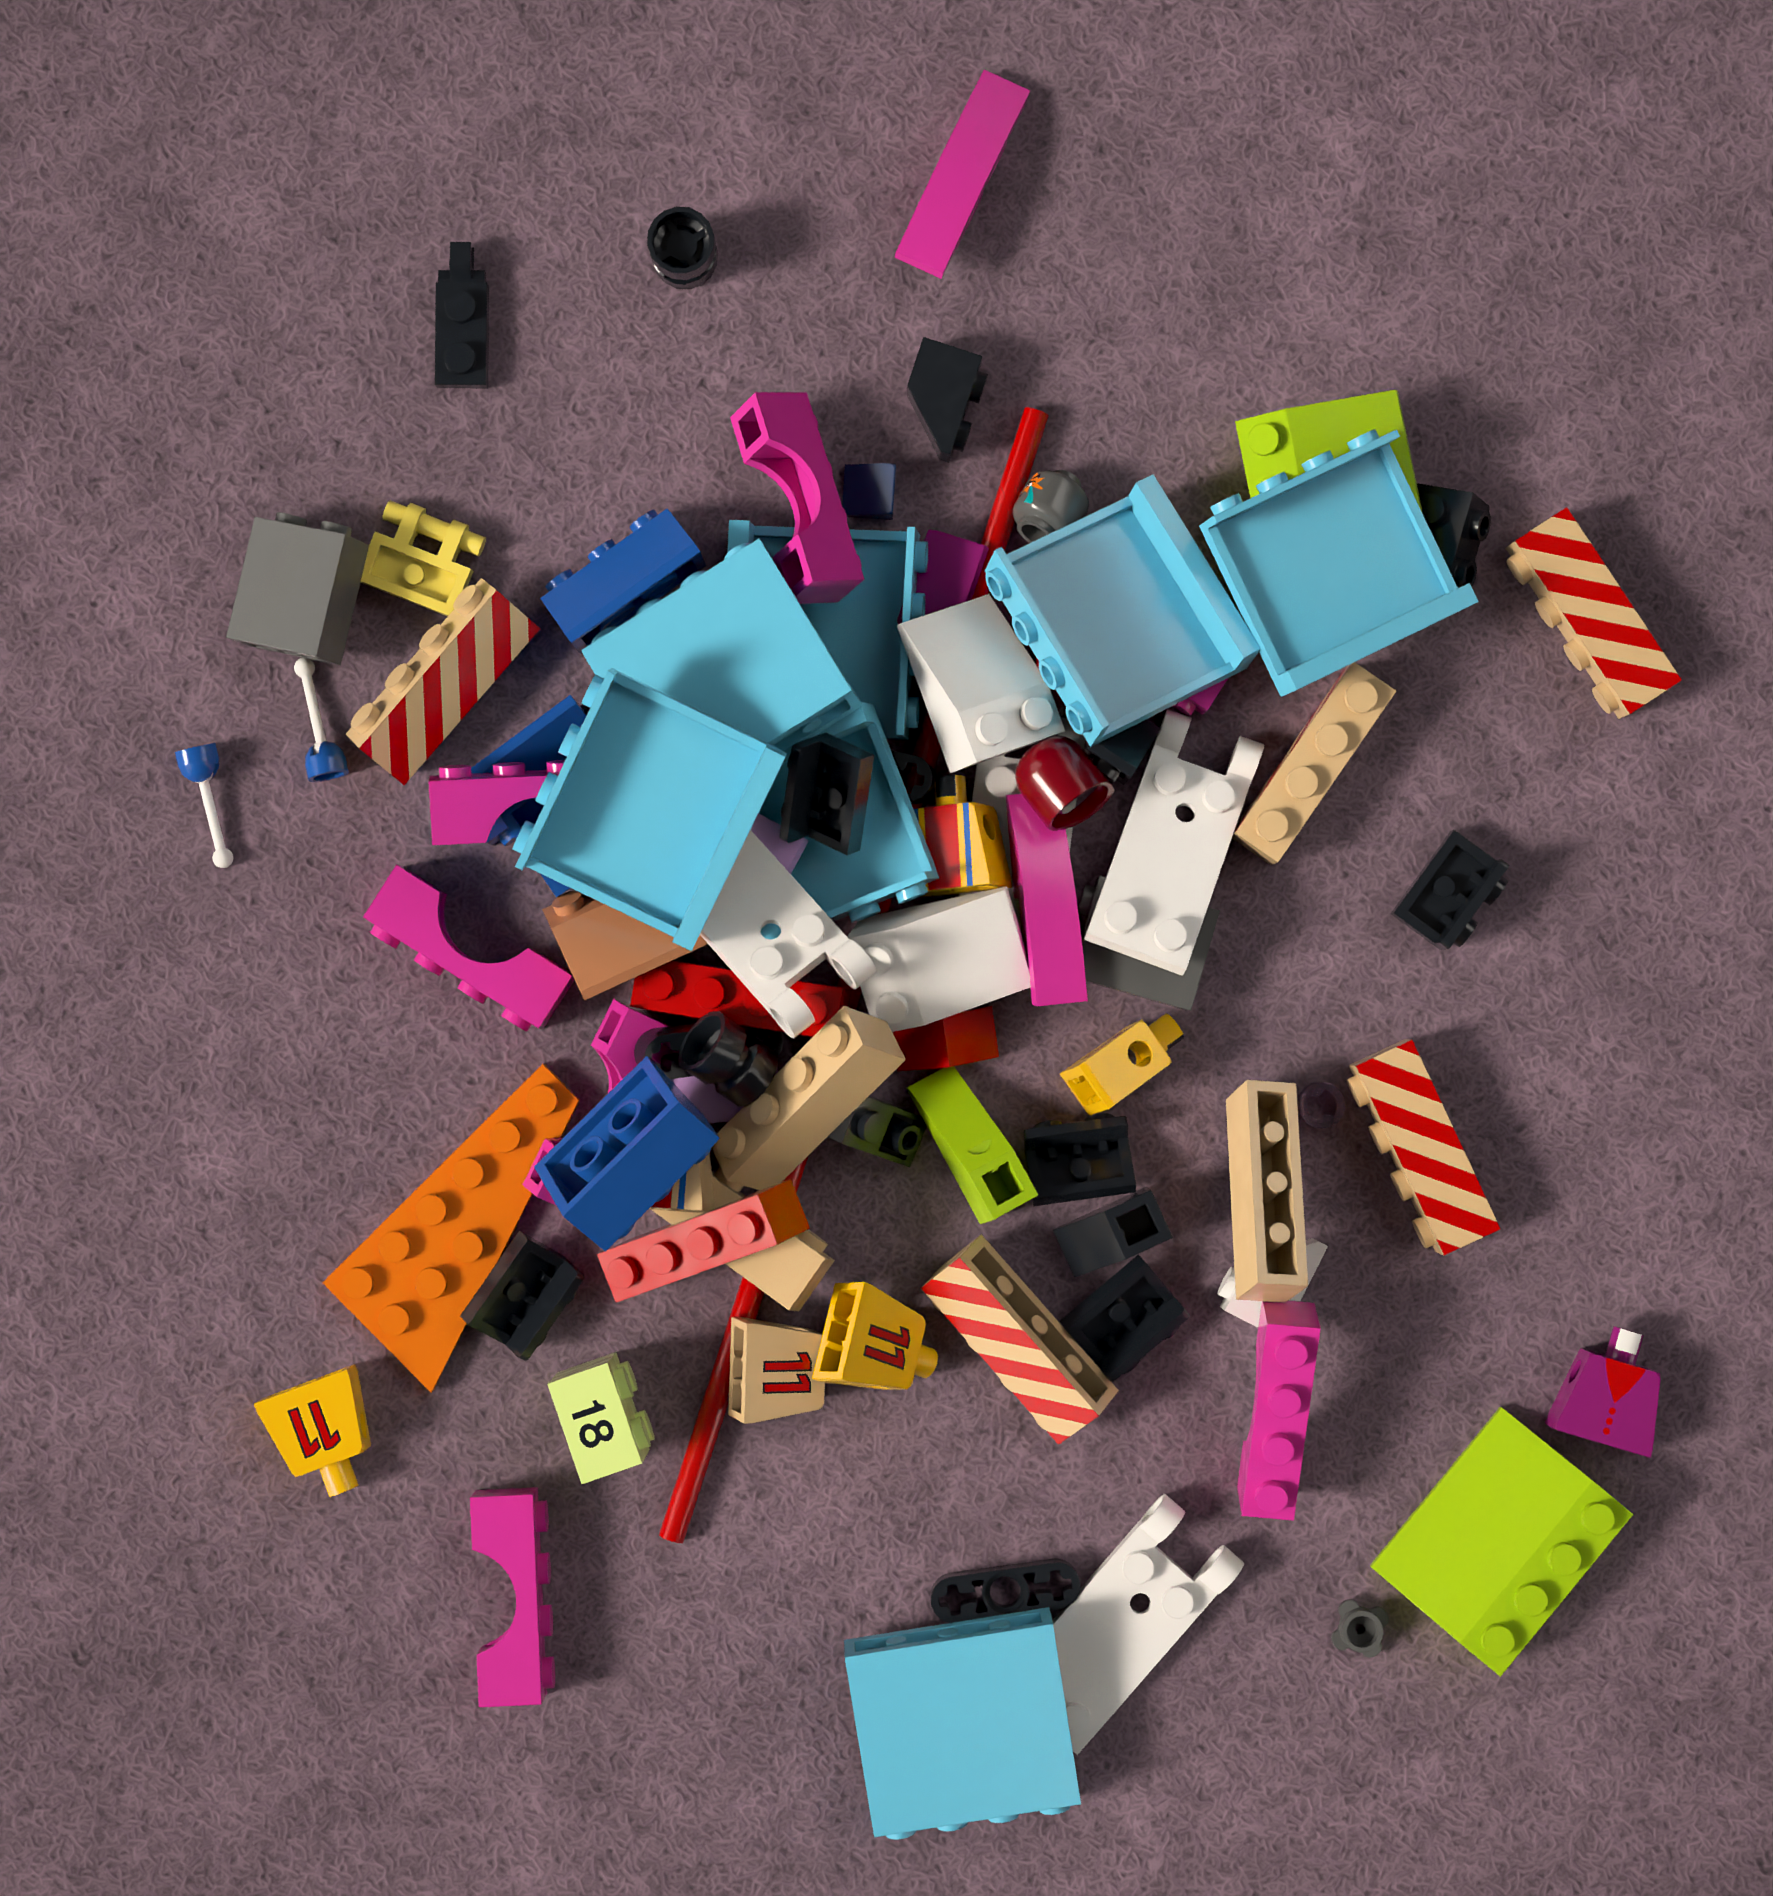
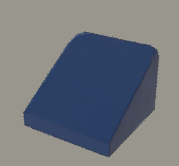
[842,463,896,520]

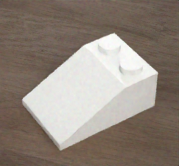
[897,594,1065,773]
[847,886,1031,1032]

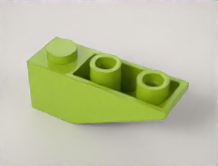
[906,1067,1038,1224]

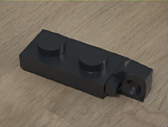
[435,242,489,389]

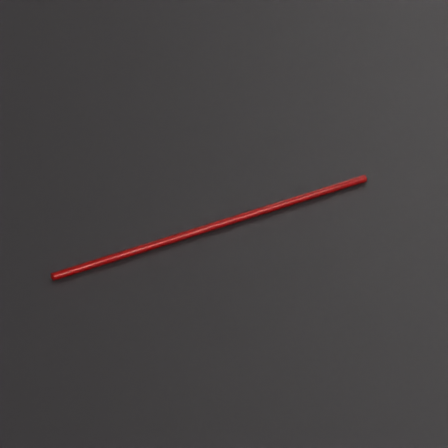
[659,407,1049,1543]

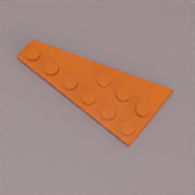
[322,1063,580,1393]

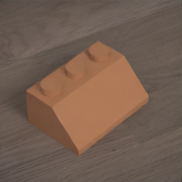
[542,891,708,1000]

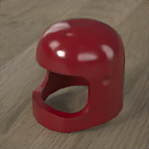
[1015,735,1114,831]

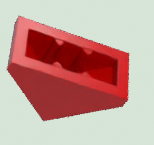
[892,1006,999,1071]

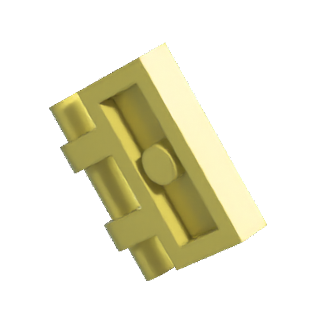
[360,500,486,616]

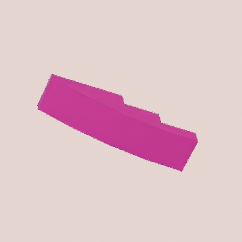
[894,69,1030,279]
[1005,793,1088,1007]

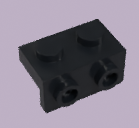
[1417,483,1491,588]
[779,733,874,855]
[1390,830,1510,950]
[1024,1113,1136,1207]
[460,1230,584,1361]
[1060,1254,1190,1382]

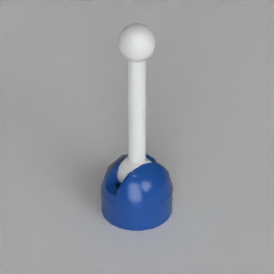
[294,658,349,782]
[175,743,233,868]

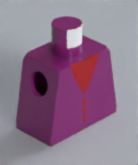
[1545,1326,1661,1458]

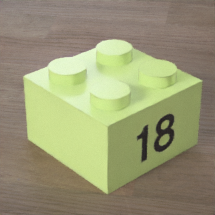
[547,1352,655,1484]

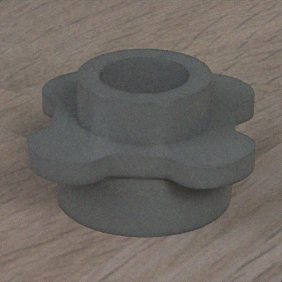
[1331,1599,1389,1658]

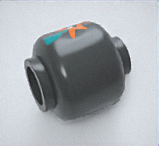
[1013,470,1089,543]

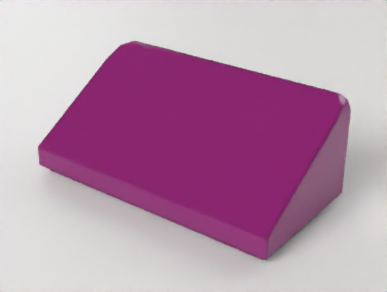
[897,529,989,624]

